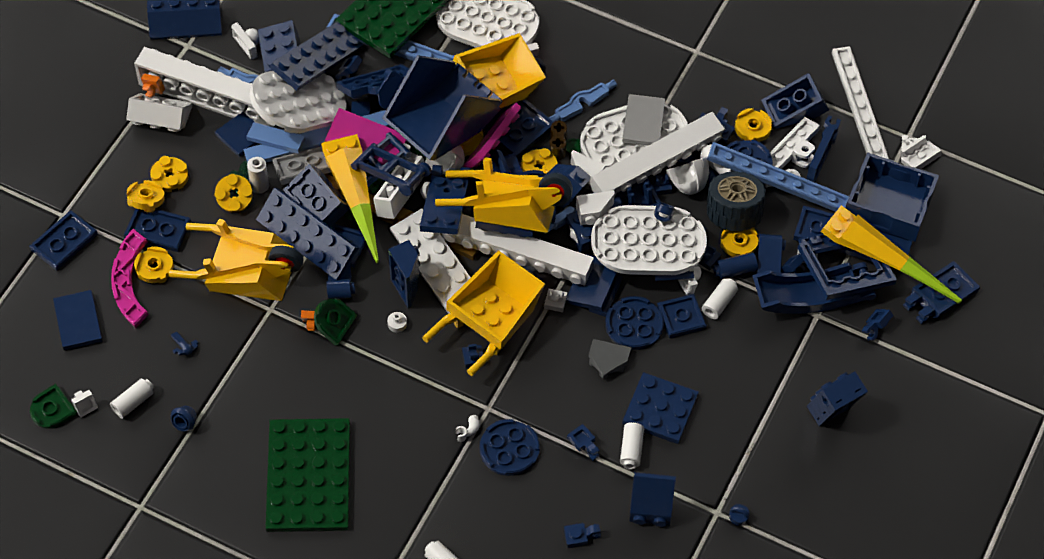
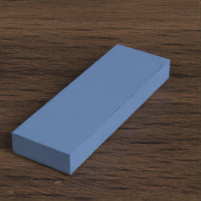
[246,122,306,154]

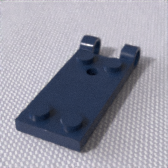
[420,165,471,235]

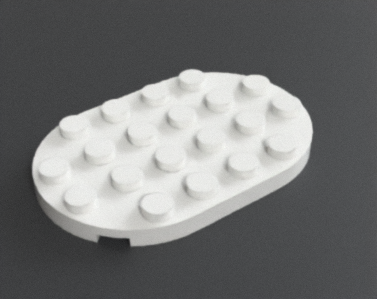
[436,0,539,48]
[249,71,346,133]
[580,105,688,169]
[591,205,707,275]

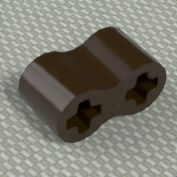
[550,121,567,160]

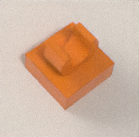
[141,73,165,98]
[301,310,316,331]

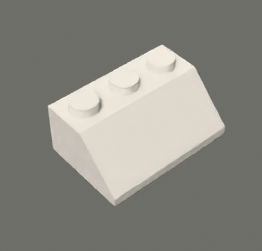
[126,93,193,132]

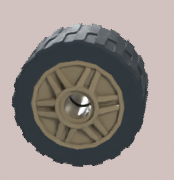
[706,171,766,231]

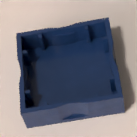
[845,152,939,242]

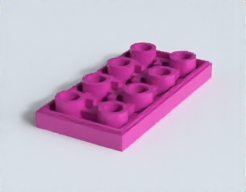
[462,103,521,168]
[325,108,406,165]

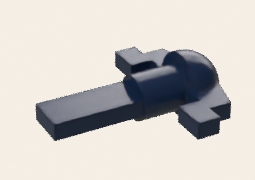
[171,332,198,356]

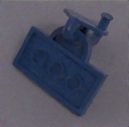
[336,64,409,110]

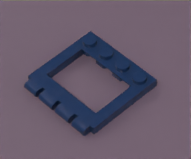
[798,233,897,300]

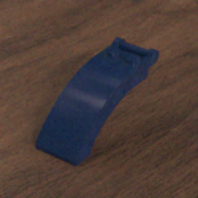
[752,262,877,314]

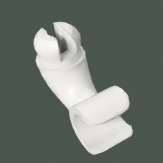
[455,415,480,442]

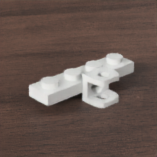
[770,117,820,169]

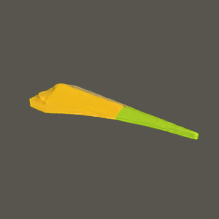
[321,134,379,263]
[821,205,962,303]

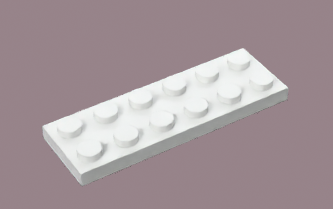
[390,209,471,314]

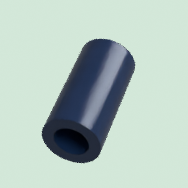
[713,252,758,279]

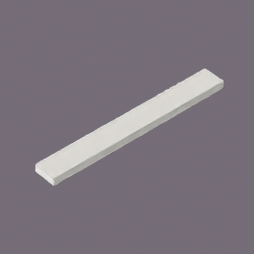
[832,46,889,159]

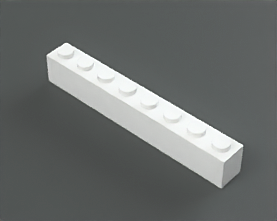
[588,112,725,197]
[442,214,594,286]

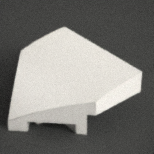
[901,135,941,169]

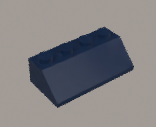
[147,0,222,40]

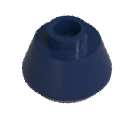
[171,405,197,432]

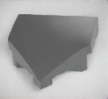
[588,339,631,379]

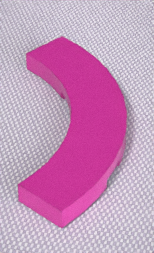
[111,229,149,328]

